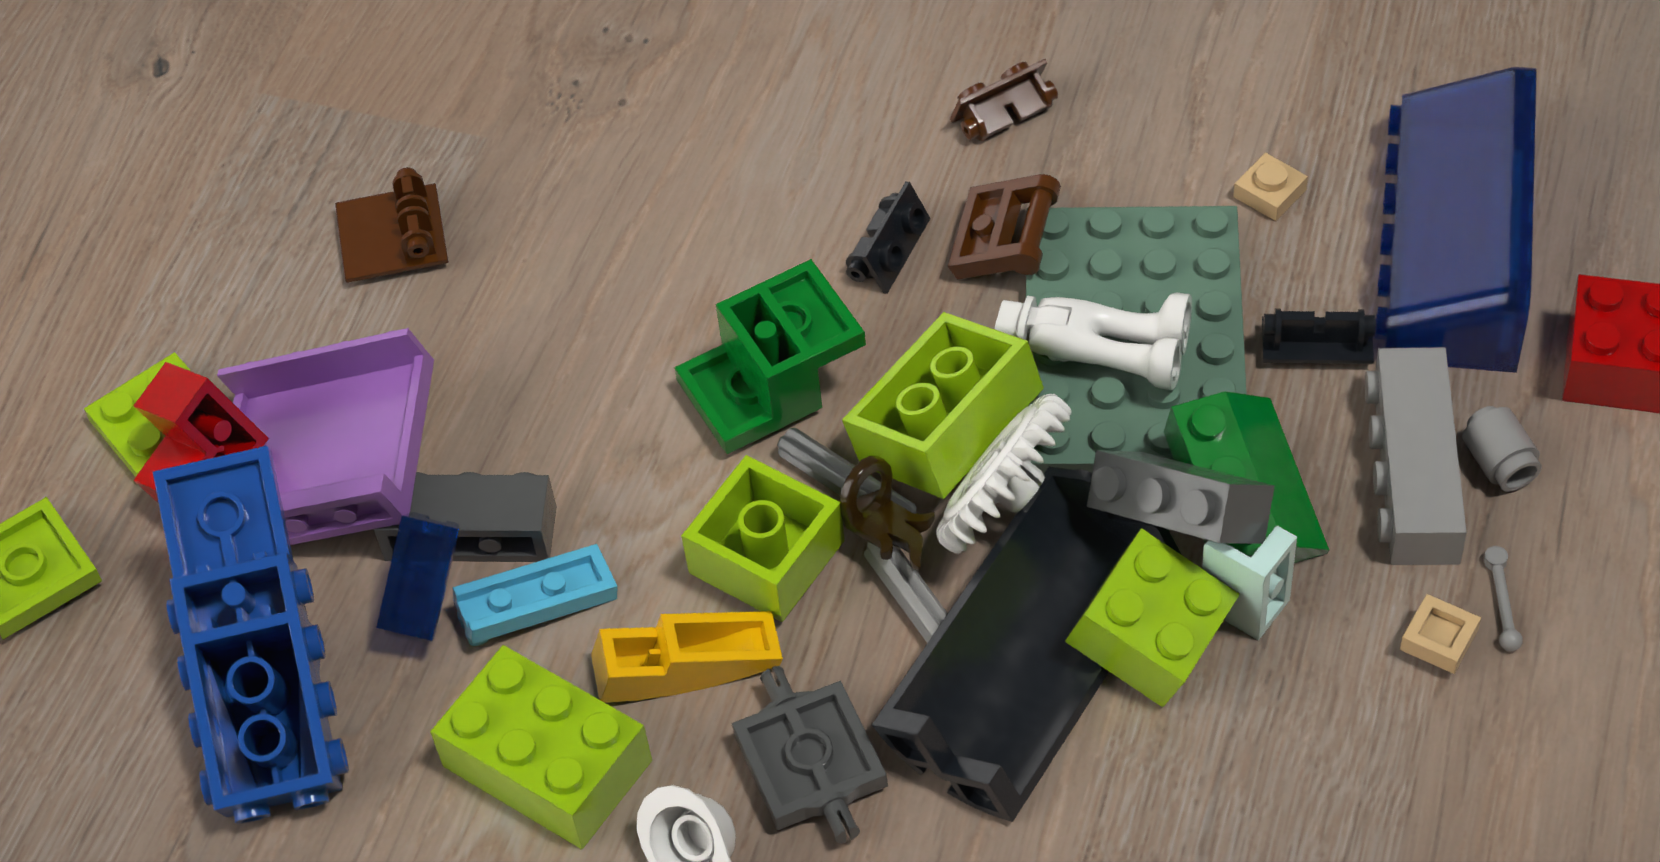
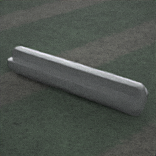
[777,428,917,514]

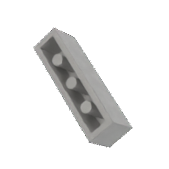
[1365,347,1467,565]

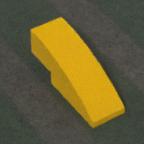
[591,611,783,703]

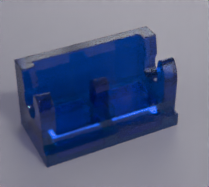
[376,512,460,641]

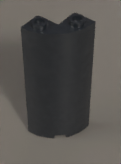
[872,466,1181,822]

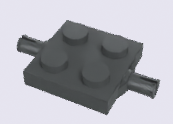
[732,666,888,843]

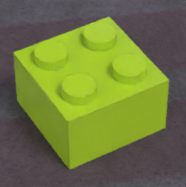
[681,455,845,622]
[1065,528,1240,708]

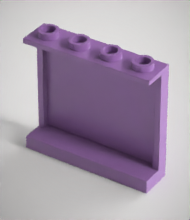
[217,328,434,545]

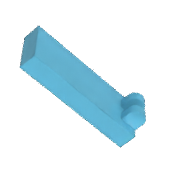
[453,544,618,646]

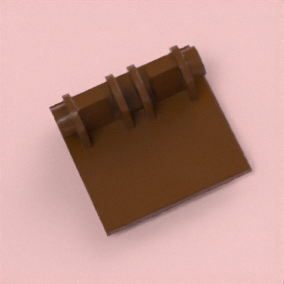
[335,168,449,283]

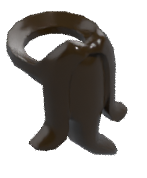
[840,456,935,570]

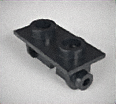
[846,182,931,294]
[1262,308,1376,364]

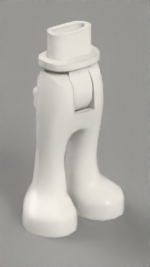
[995,293,1192,390]

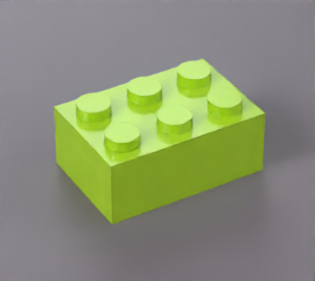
[842,312,1044,499]
[430,645,653,850]

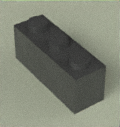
[1087,450,1274,544]
[374,472,557,562]

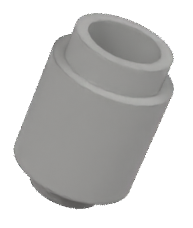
[1462,406,1542,492]

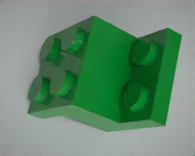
[674,259,866,454]

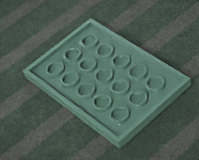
[1026,206,1247,474]

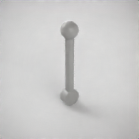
[1484,546,1523,652]

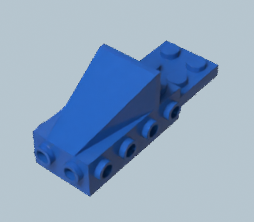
[153,446,349,824]

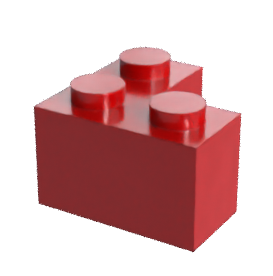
[133,362,269,502]

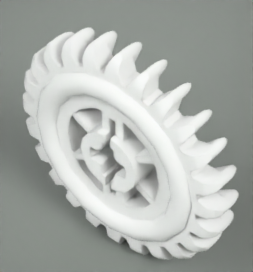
[936,394,1072,554]

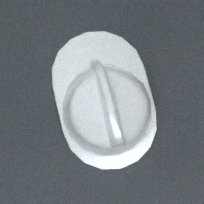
[637,785,736,862]

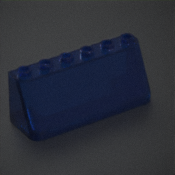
[1374,66,1537,373]

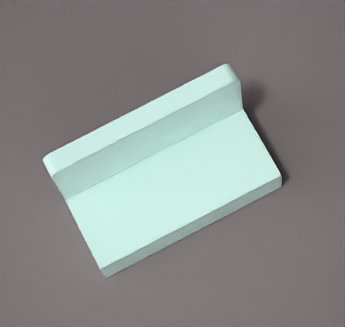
[1202,526,1297,640]

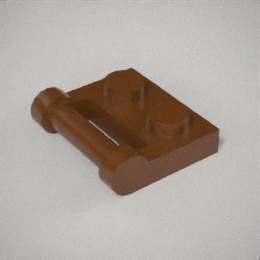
[947,174,1061,280]

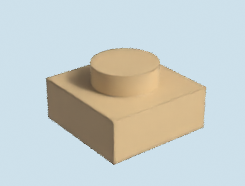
[1233,152,1308,221]
[1400,594,1481,674]

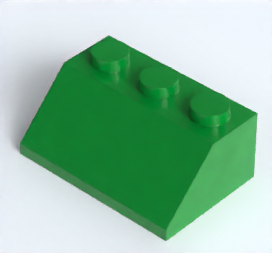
[1164,391,1329,563]

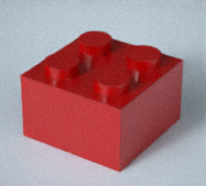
[1562,274,1660,413]

